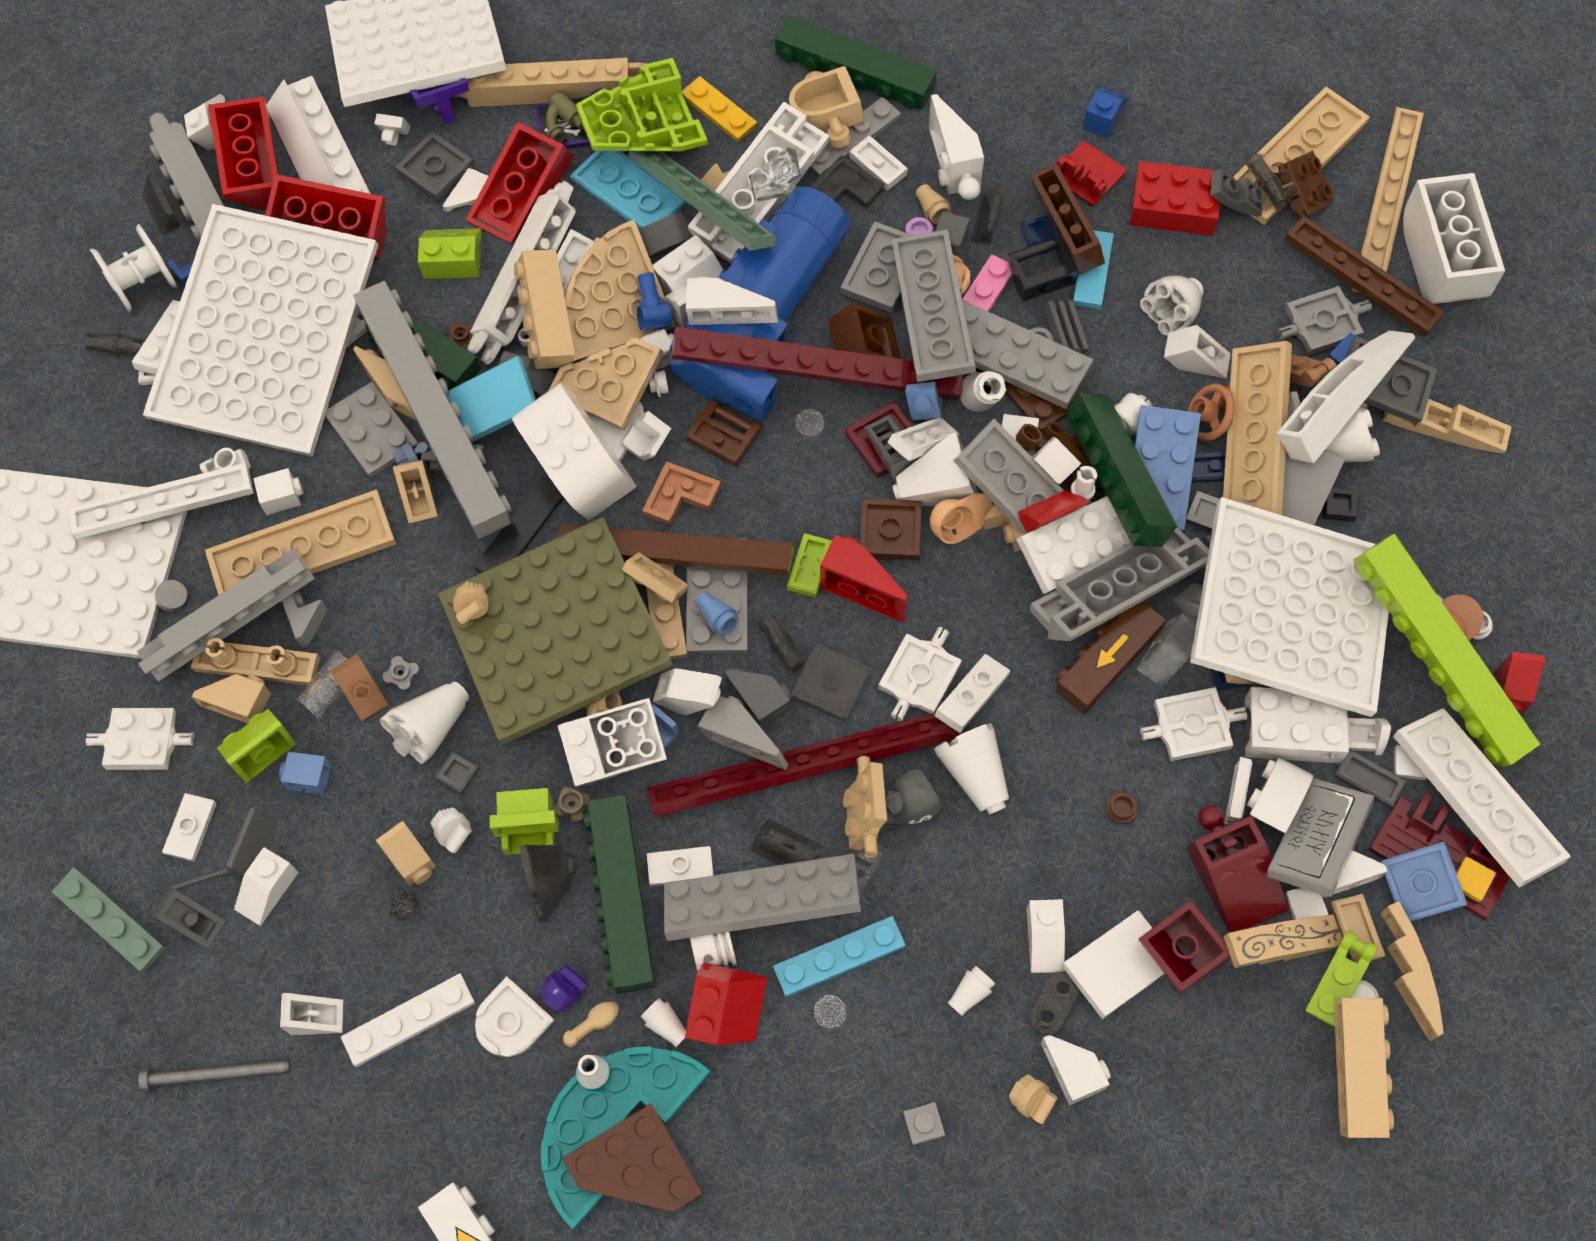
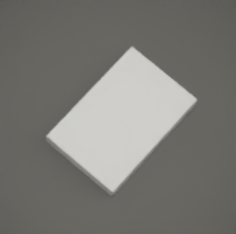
[1062,910,1165,1019]

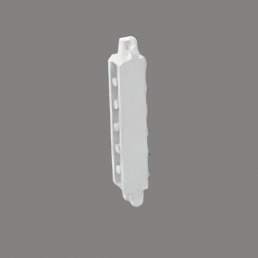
[467,181,576,365]

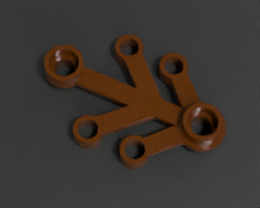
[1016,421,1099,488]

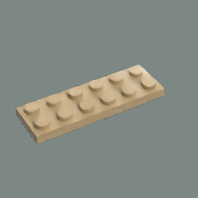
[1233,87,1370,226]
[1223,341,1292,515]
[205,489,396,595]

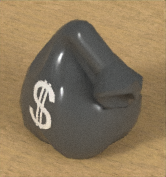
[884,769,943,824]

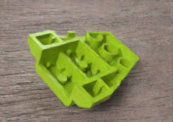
[576,58,708,151]

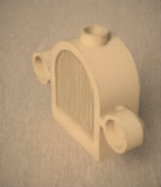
[789,66,864,148]

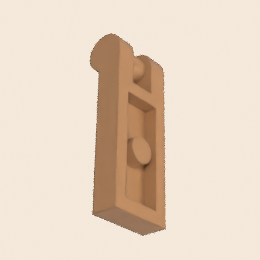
[1290,353,1336,387]

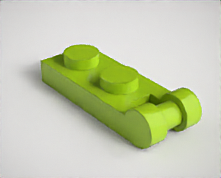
[1305,930,1378,1028]

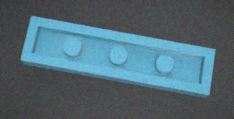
[773,916,906,998]

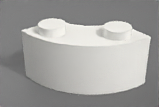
[1247,757,1313,833]

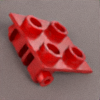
[1056,140,1128,207]

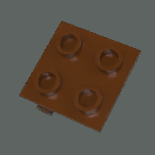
[1277,151,1333,219]

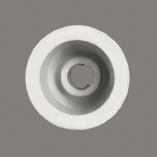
[960,371,1006,412]

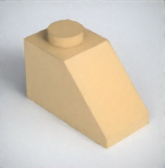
[191,674,271,724]
[376,821,436,886]

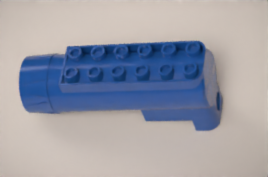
[669,187,850,423]

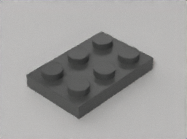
[1346,336,1437,424]

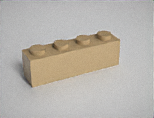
[514,250,575,369]
[1334,998,1394,1138]

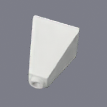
[893,432,978,506]

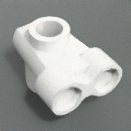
[200,448,251,473]

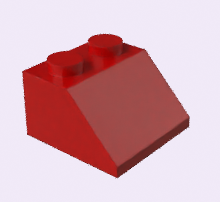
[685,962,768,1045]

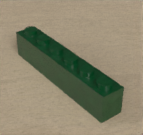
[775,15,936,110]
[1065,393,1178,547]
[583,794,656,994]

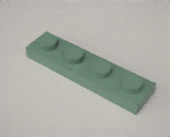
[52,867,167,973]

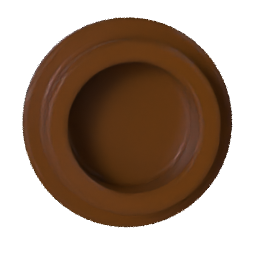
[1106,792,1138,824]

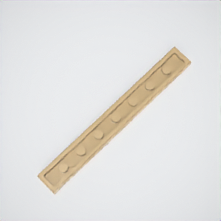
[1352,107,1424,292]

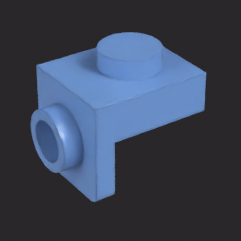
[905,381,943,420]

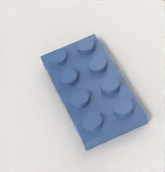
[1135,405,1201,531]

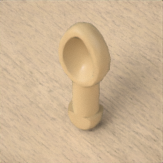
[563,1001,619,1047]

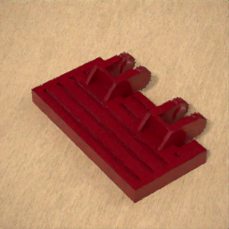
[1369,792,1510,920]

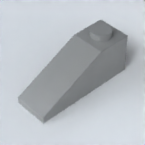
[698,696,789,770]

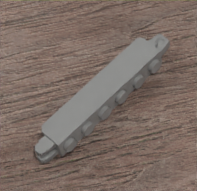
[149,113,224,242]

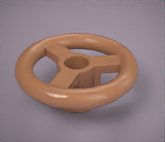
[1188,384,1235,441]

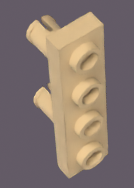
[191,638,320,686]

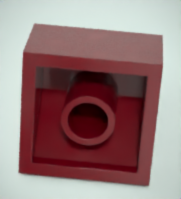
[1138,900,1231,993]

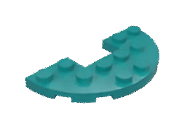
[541,1046,711,1230]

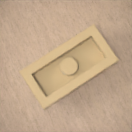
[622,552,689,603]

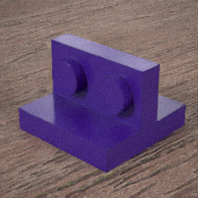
[408,78,470,124]

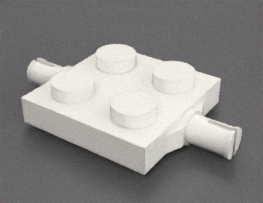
[878,627,962,721]
[1140,687,1247,761]
[86,708,195,770]

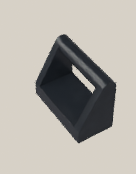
[1007,236,1078,302]

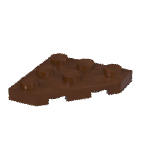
[561,1103,703,1212]

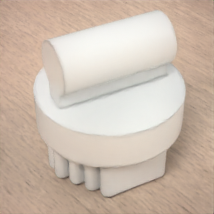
[430,807,472,853]

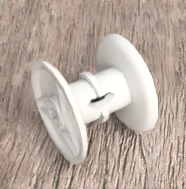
[90,223,177,313]

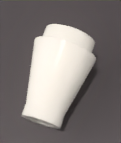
[948,966,995,1016]
[641,998,686,1047]
[576,1055,609,1089]

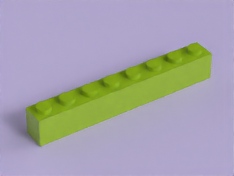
[1353,534,1540,768]

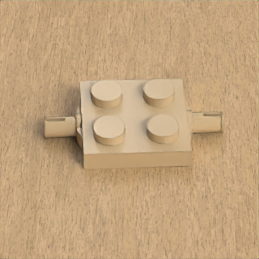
[843,756,887,858]

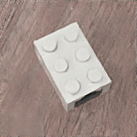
[1245,687,1349,763]

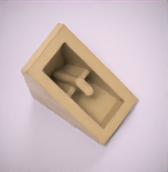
[393,460,438,523]

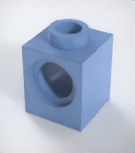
[279,752,332,795]

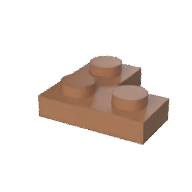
[642,461,721,526]

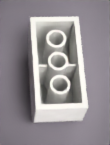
[1403,173,1505,304]
[512,382,637,520]

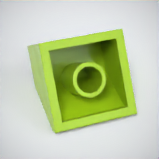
[418,228,482,279]
[217,709,297,783]

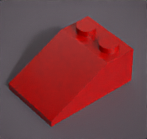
[820,535,908,623]

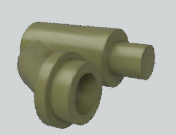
[546,92,584,143]

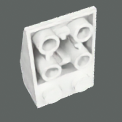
[558,698,667,787]

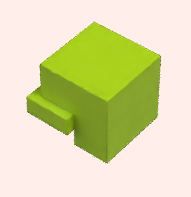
[490,788,559,855]

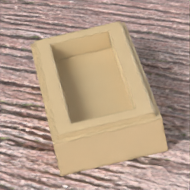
[1330,894,1385,963]

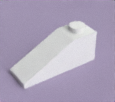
[685,277,778,325]

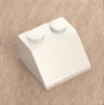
[652,235,723,295]

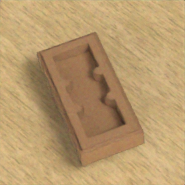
[330,654,388,721]

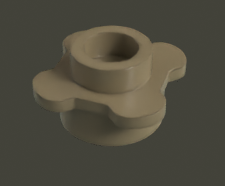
[554,787,590,822]

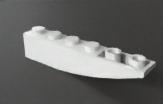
[1277,331,1415,463]

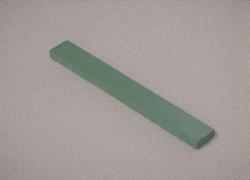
[629,151,776,251]

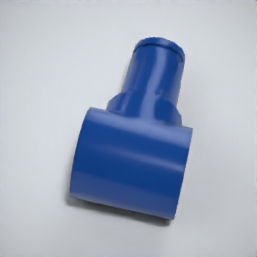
[637,272,672,331]

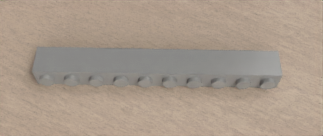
[353,280,512,539]

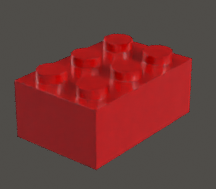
[1129,161,1220,236]

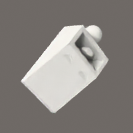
[929,94,984,200]

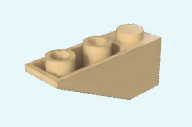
[353,346,416,420]

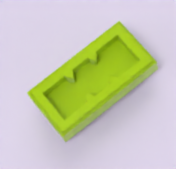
[787,533,832,598]

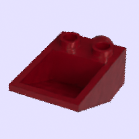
[1186,805,1289,933]

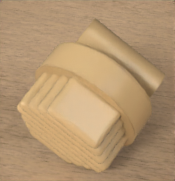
[453,581,489,624]
[1009,1075,1058,1124]

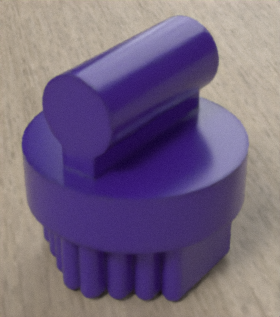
[539,964,588,1011]

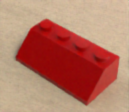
[208,96,280,210]
[265,174,386,259]

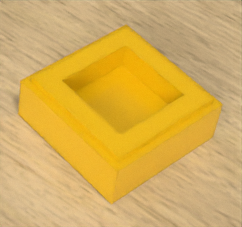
[1456,856,1496,903]

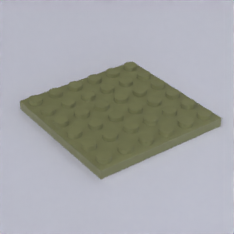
[438,517,673,745]

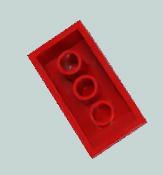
[465,122,574,244]

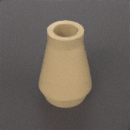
[915,184,951,225]

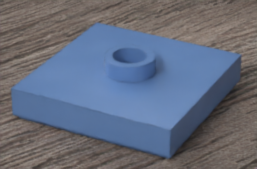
[1380,841,1468,922]

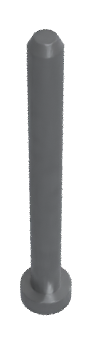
[138,1060,290,1093]

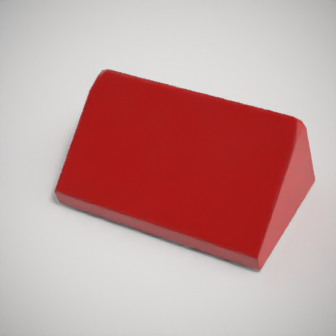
[1017,491,1088,532]

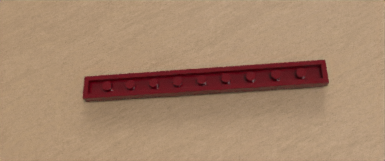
[672,326,962,399]
[647,713,959,818]

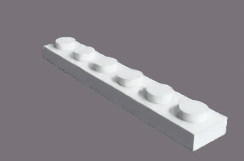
[68,463,254,539]

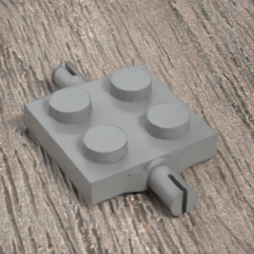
[1277,286,1372,356]

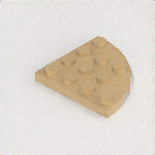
[564,220,676,363]

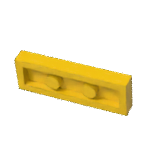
[682,76,757,143]

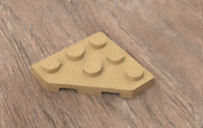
[548,338,664,430]

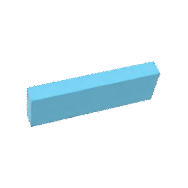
[1073,230,1114,309]

